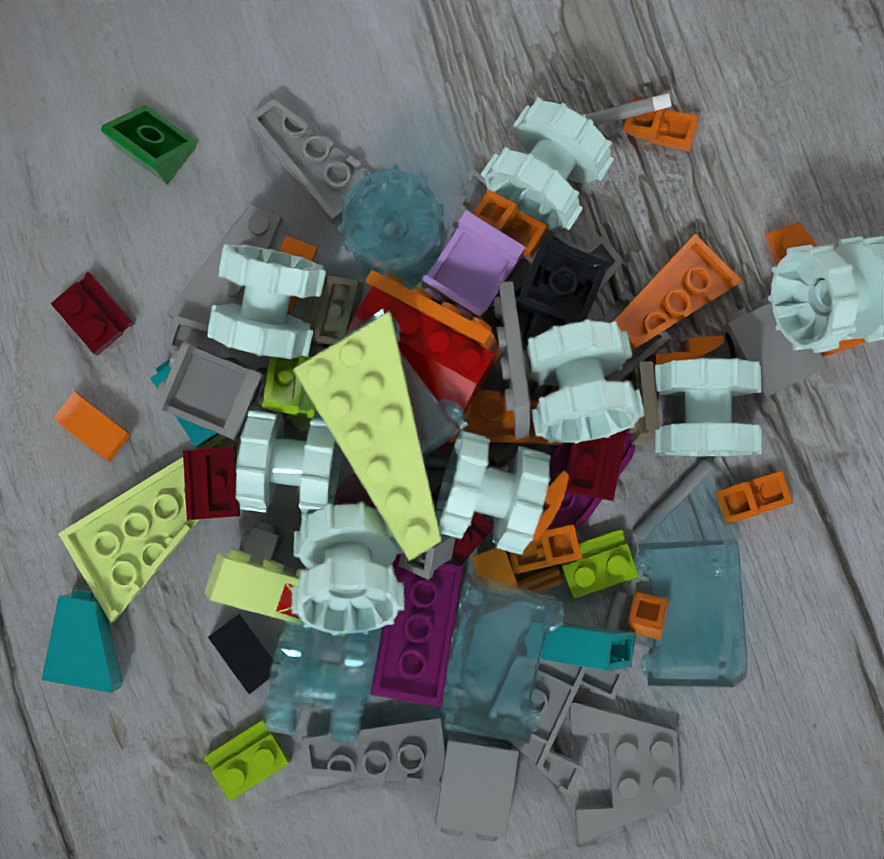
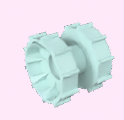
[481,97,614,234]
[768,236,884,353]
[207,244,326,359]
[523,319,645,444]
[655,358,762,457]
[236,404,343,517]
[435,430,550,555]
[292,502,404,636]

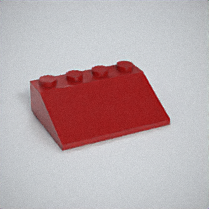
[343,285,495,451]

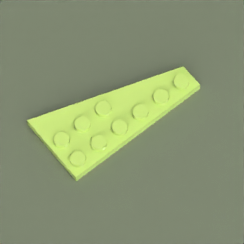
[293,312,441,561]
[58,434,241,623]

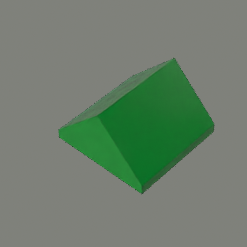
[101,105,198,185]

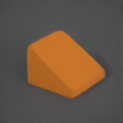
[471,548,518,597]
[627,591,669,640]

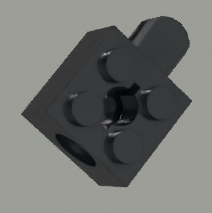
[516,236,610,346]

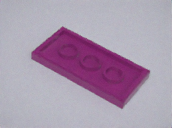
[370,554,464,707]

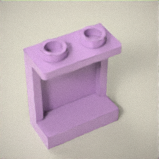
[421,210,525,321]

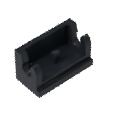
[208,614,281,694]

